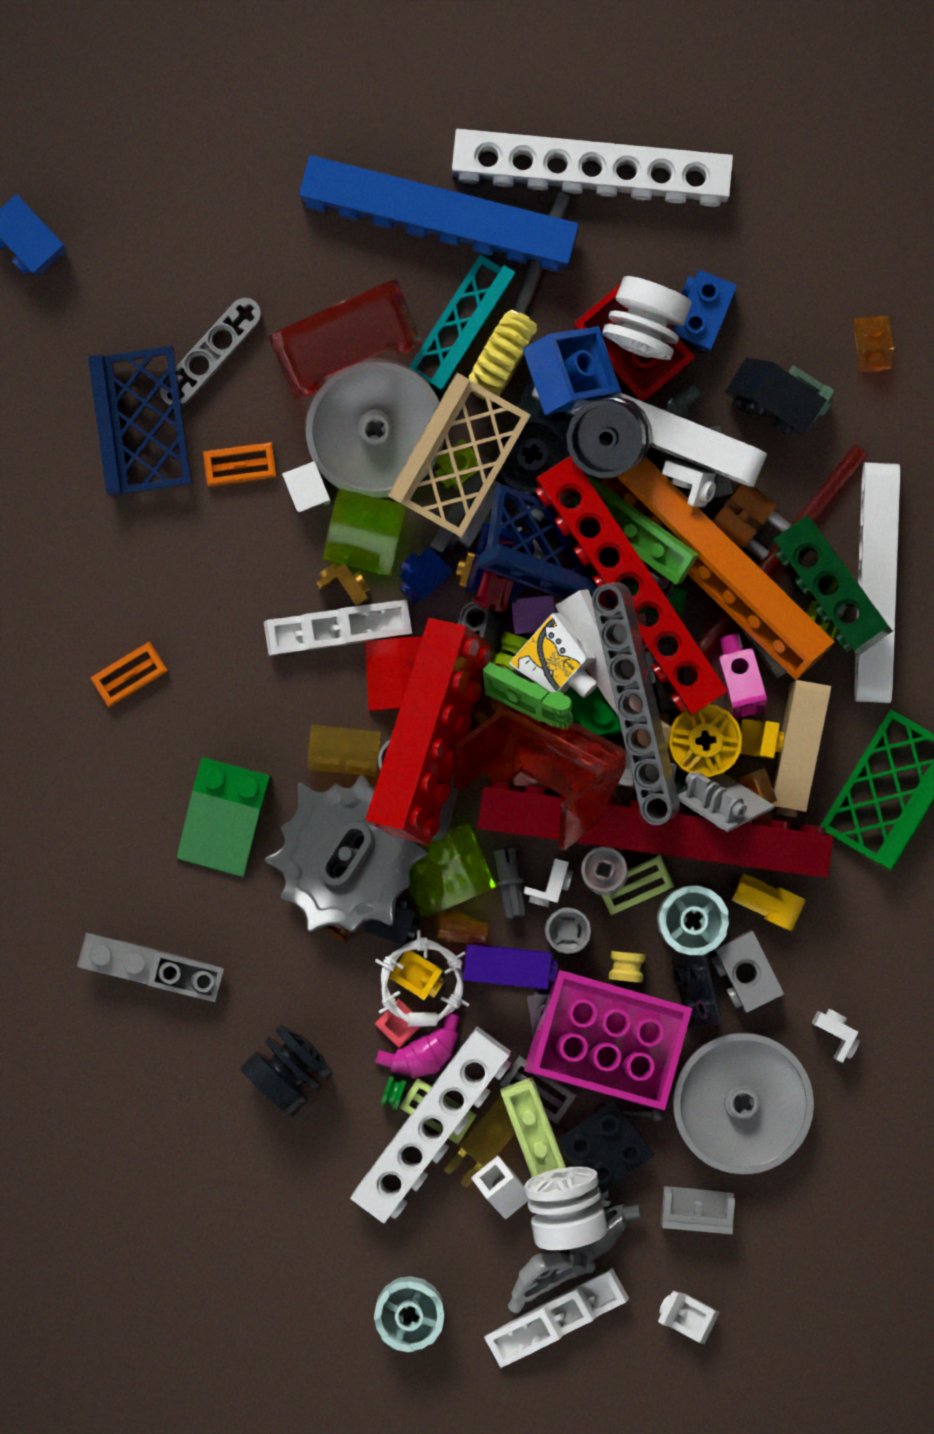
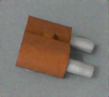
[710,483,791,561]

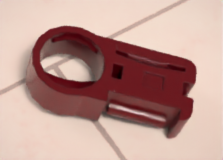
[472,537,520,612]

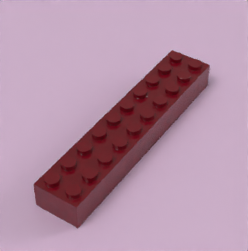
[477,781,834,878]

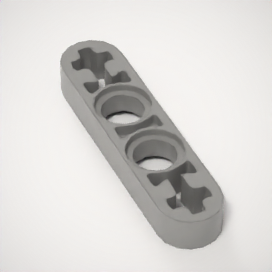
[160,298,262,407]

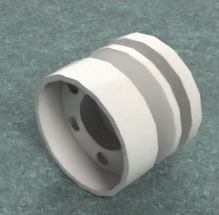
[602,276,692,360]
[524,1167,608,1250]

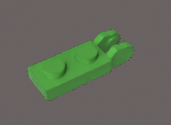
[483,662,573,730]

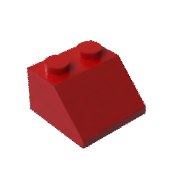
[365,637,422,711]

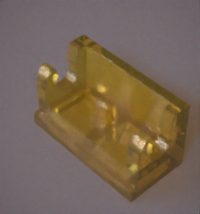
[307,725,381,777]

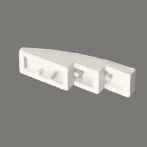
[555,589,643,715]
[264,600,412,656]
[484,1268,629,1368]

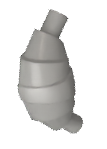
[508,1251,595,1313]

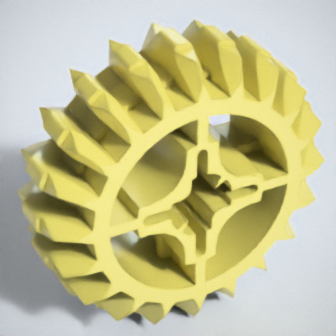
[469,310,537,403]

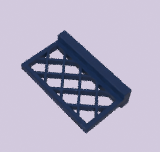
[88,346,192,497]
[478,484,614,604]

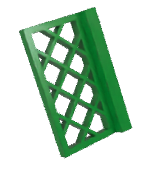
[820,709,934,872]

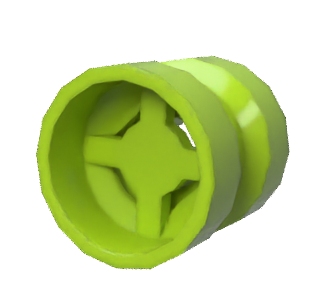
[493,632,529,671]

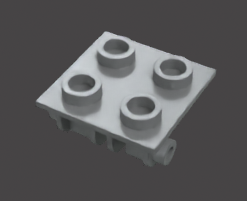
[678,772,775,832]

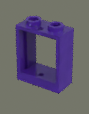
[463,943,558,989]

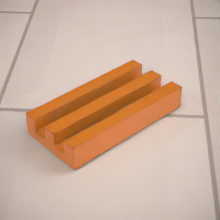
[203,442,277,487]
[90,641,168,708]

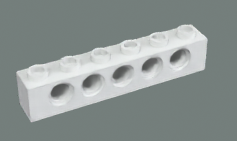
[350,1026,511,1224]

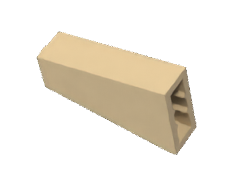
[769,680,831,818]

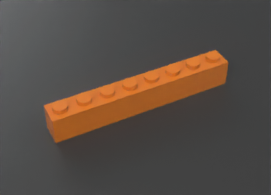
[600,457,835,680]

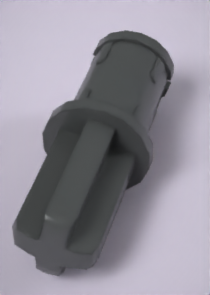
[494,848,525,919]

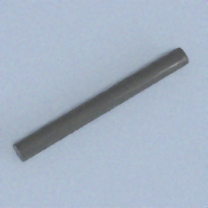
[513,192,570,315]

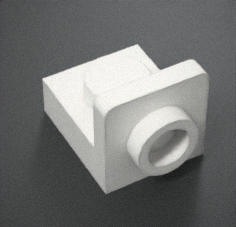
[662,460,716,507]

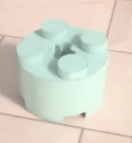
[657,885,729,955]
[374,1276,445,1352]

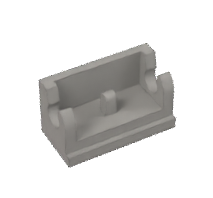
[661,1186,735,1234]

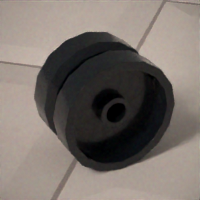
[566,396,653,478]
[493,416,571,497]

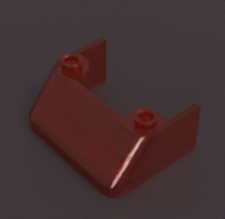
[268,280,421,400]
[453,705,626,850]

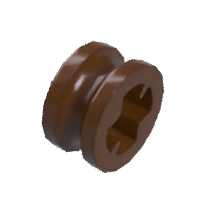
[323,926,356,945]

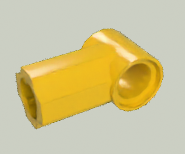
[731,874,806,932]

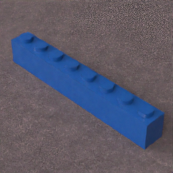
[299,155,579,272]

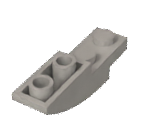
[77,932,224,1002]

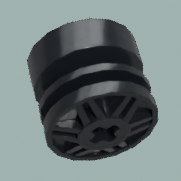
[240,1024,334,1118]

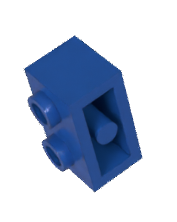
[0,194,68,278]
[668,270,737,354]

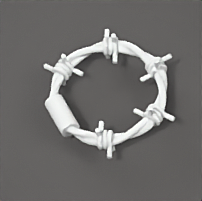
[375,930,469,1027]

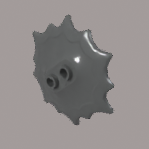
[265,774,428,932]

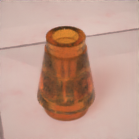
[435,909,489,943]

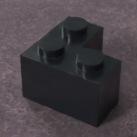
[724,357,827,436]

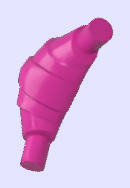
[375,1013,460,1079]

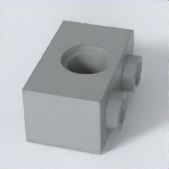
[711,930,784,1013]

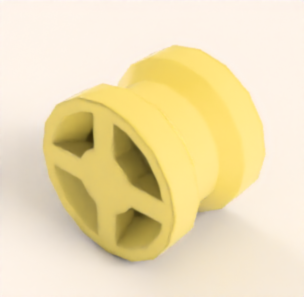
[609,951,646,982]

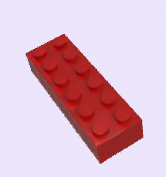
[365,618,492,846]

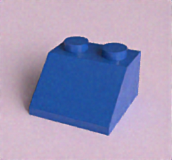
[523,326,621,415]

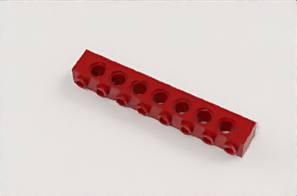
[535,456,728,717]

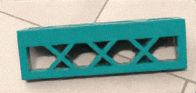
[409,255,516,394]

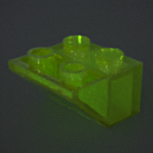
[323,488,407,576]

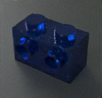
[399,546,453,605]

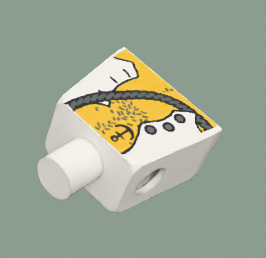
[509,613,598,698]

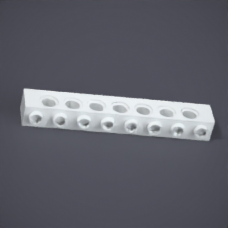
[452,129,733,207]

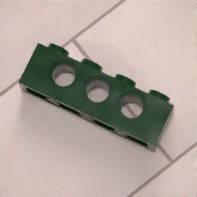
[773,514,893,656]

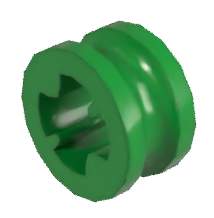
[380,1076,406,1111]

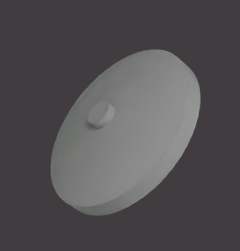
[305,359,444,498]
[673,1033,814,1174]

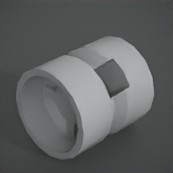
[581,847,628,896]
[544,907,591,954]

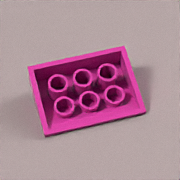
[524,970,692,1110]

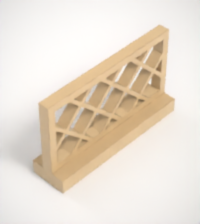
[388,373,530,538]

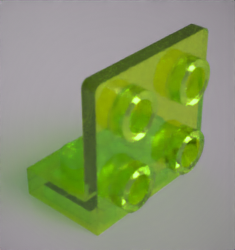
[408,823,496,918]

